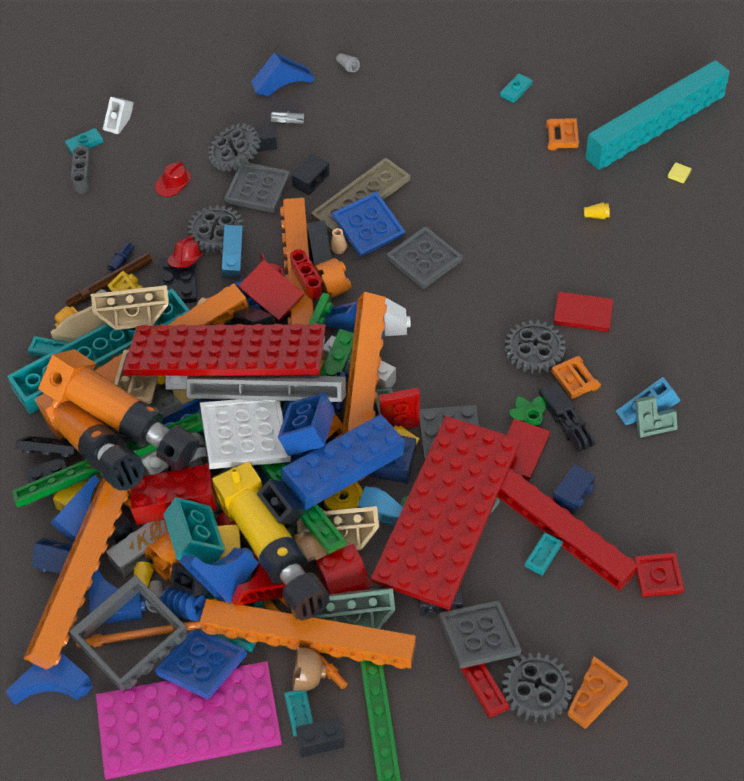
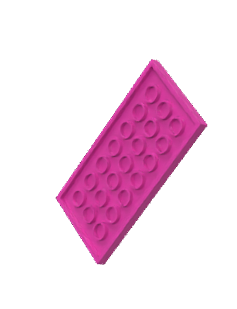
[96,661,282,779]

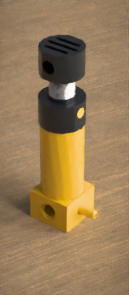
[212,461,330,620]

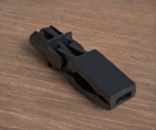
[539,382,596,452]

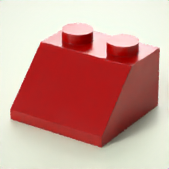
[316,543,371,594]

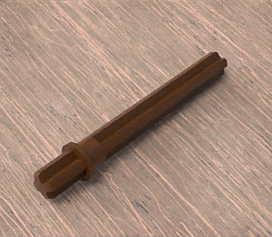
[65,253,152,308]

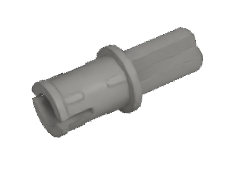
[271,111,304,124]

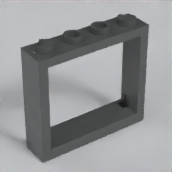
[69,575,188,692]

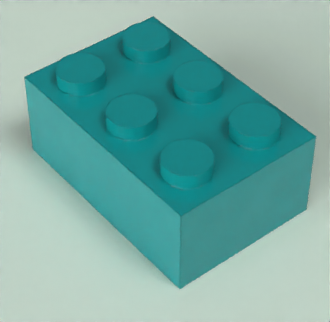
[163,497,225,563]

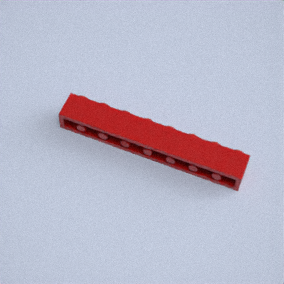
[498,469,638,591]

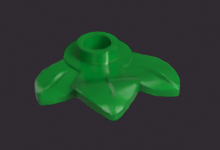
[509,396,546,426]

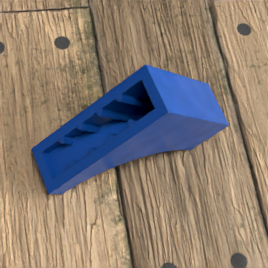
[251,52,315,97]
[325,301,384,338]
[50,475,100,543]
[179,547,259,603]
[89,566,147,624]
[5,652,93,706]

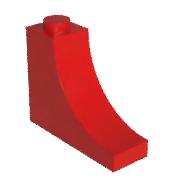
[231,551,285,606]

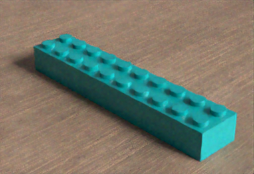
[585,60,730,170]
[7,289,190,415]

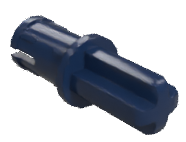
[107,242,134,272]

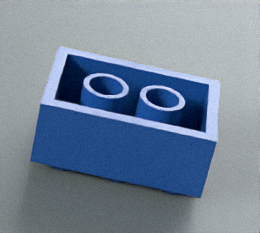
[278,392,335,456]

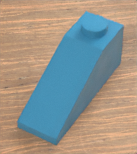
[222,225,242,278]
[616,377,681,425]
[358,486,403,526]

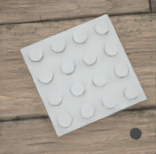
[200,399,291,469]

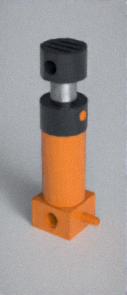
[38,349,200,471]
[35,393,145,491]

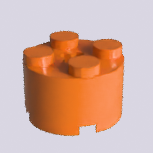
[314,258,352,299]
[145,532,180,581]

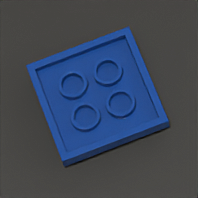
[332,191,405,257]
[155,629,247,700]

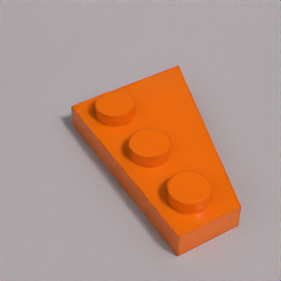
[568,656,628,729]

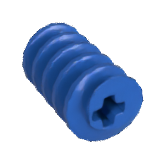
[160,588,206,621]

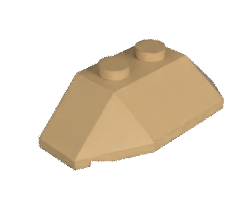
[91,285,169,330]
[50,306,106,343]
[114,350,159,404]
[297,506,379,550]

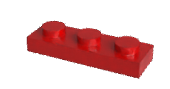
[457,663,509,718]

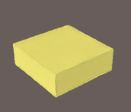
[668,162,692,184]

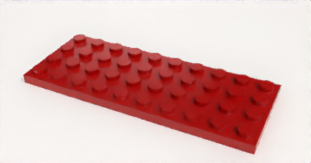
[123,324,326,376]
[371,416,520,610]

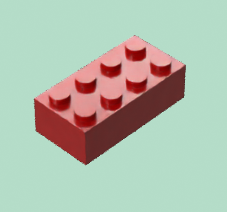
[131,464,217,525]

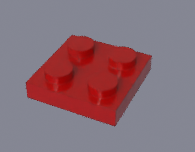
[634,553,684,597]

